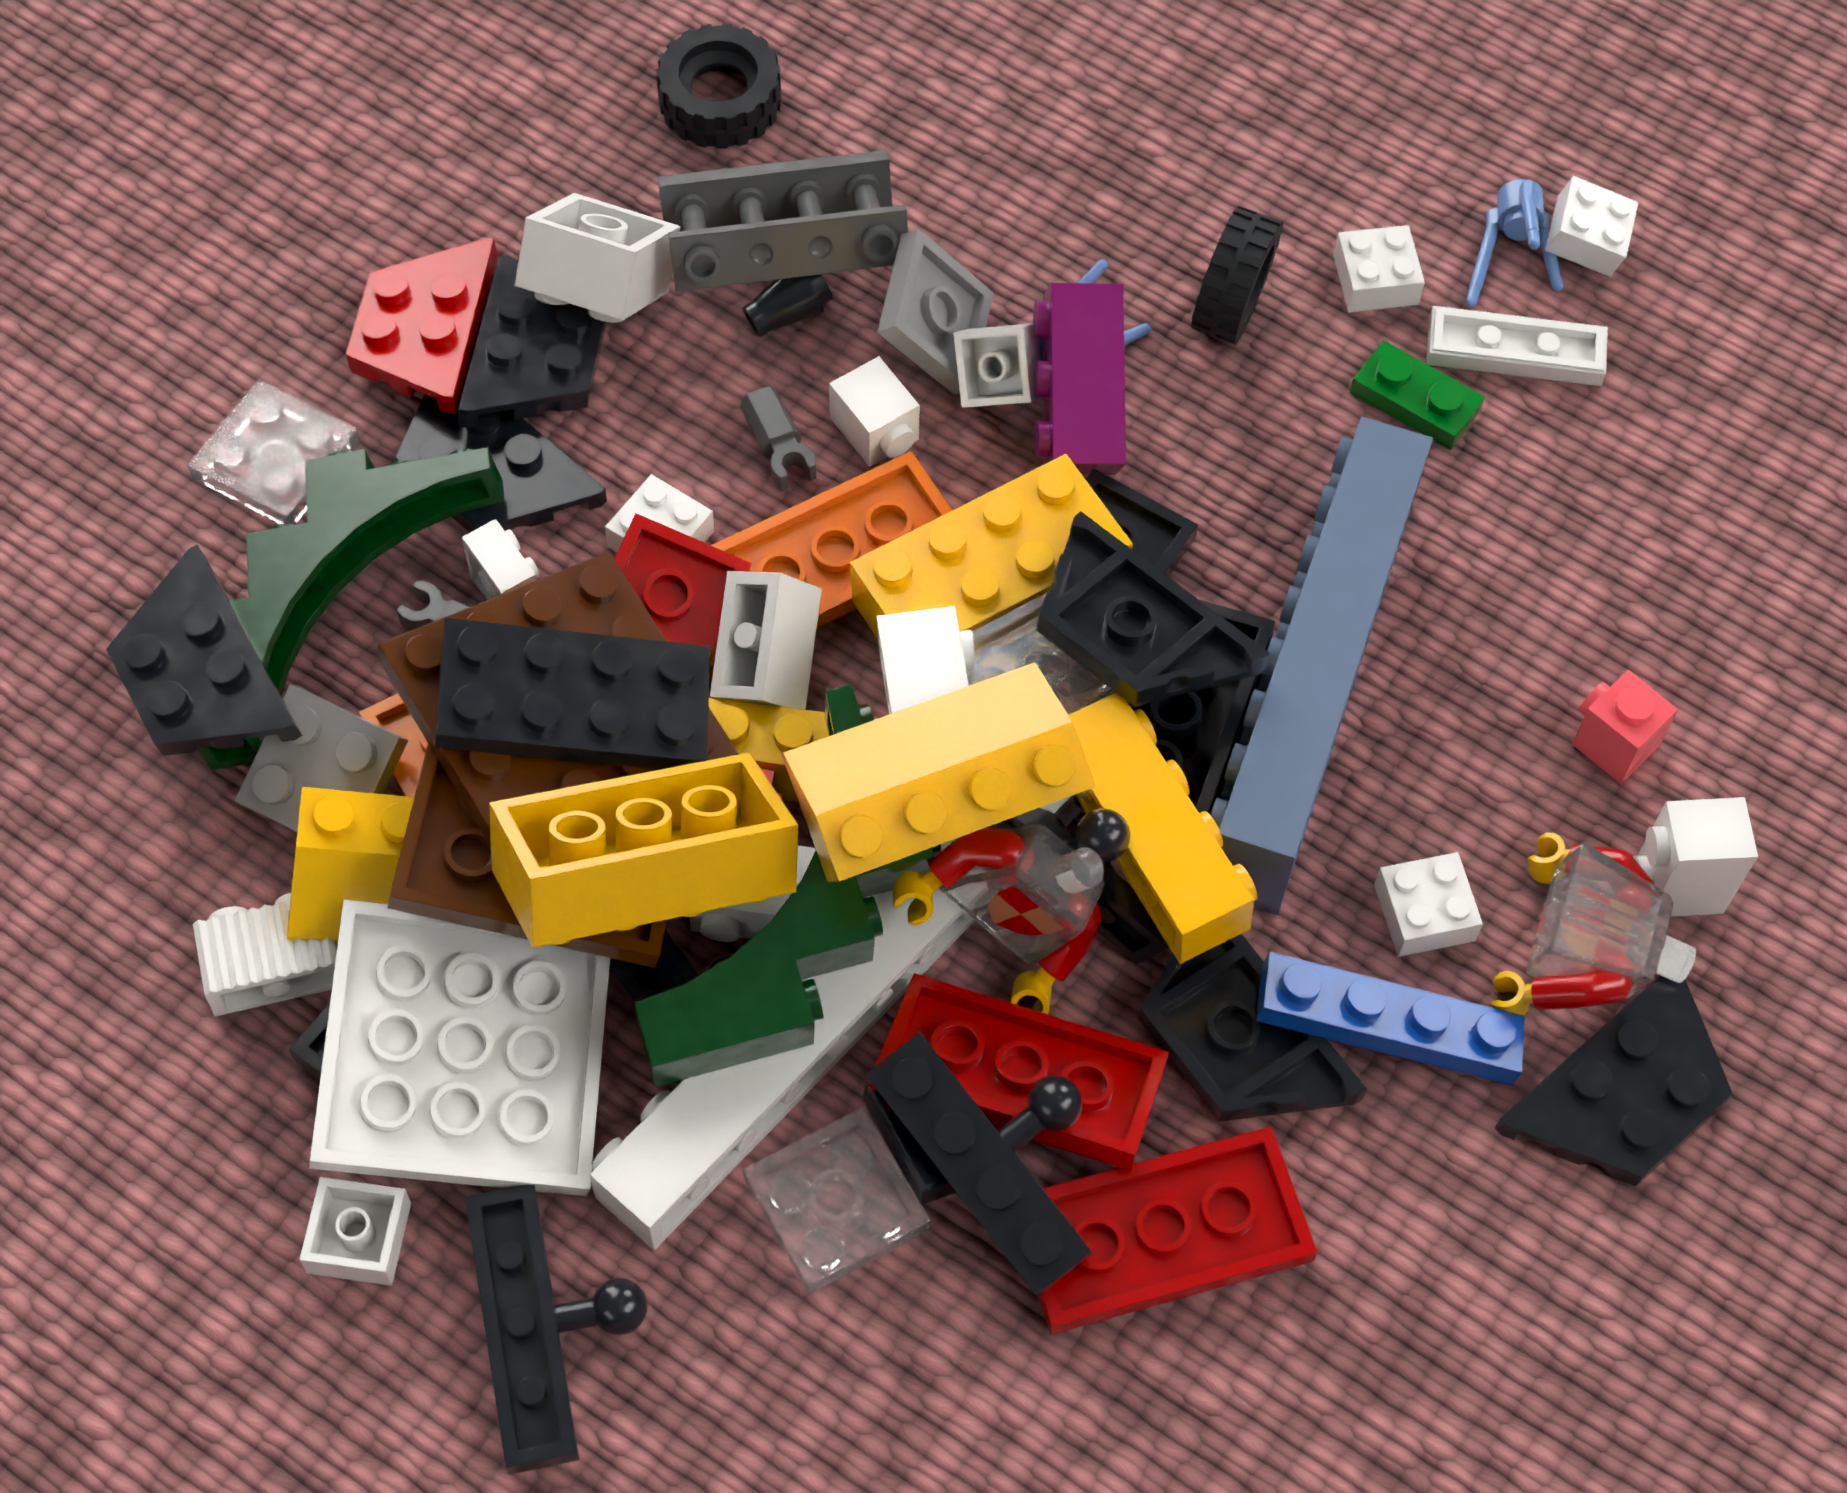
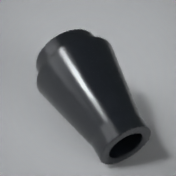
[742,274,833,337]

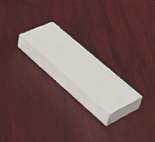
[1426,306,1608,386]

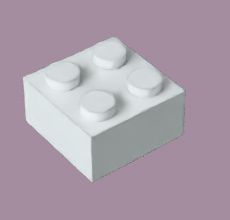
[1545,176,1638,277]
[1333,225,1425,312]
[953,323,1044,408]
[605,474,714,552]
[462,519,540,600]
[1374,852,1483,957]
[299,1177,411,1286]

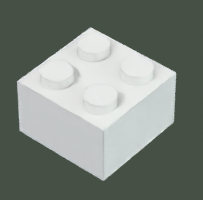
[515,193,681,323]

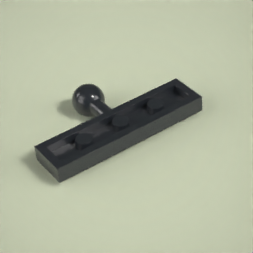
[988,808,1169,965]
[865,1032,1093,1298]
[465,1185,647,1475]

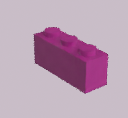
[1033,283,1126,475]

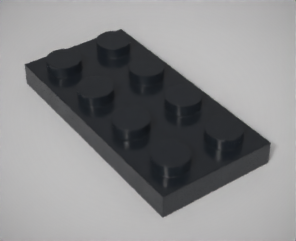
[434,618,710,770]

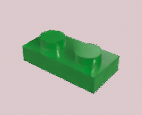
[1350,340,1485,450]

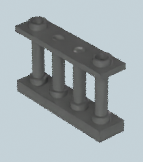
[658,150,908,292]

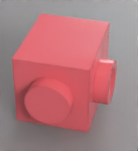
[1572,670,1678,784]

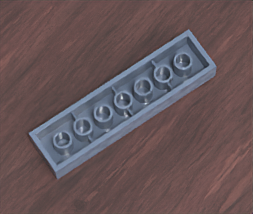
[1211,416,1433,915]

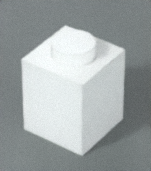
[829,356,920,467]

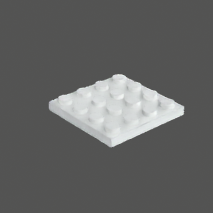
[309,899,610,1196]

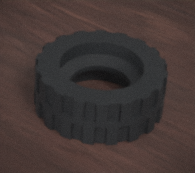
[656,23,781,149]
[1191,206,1283,345]

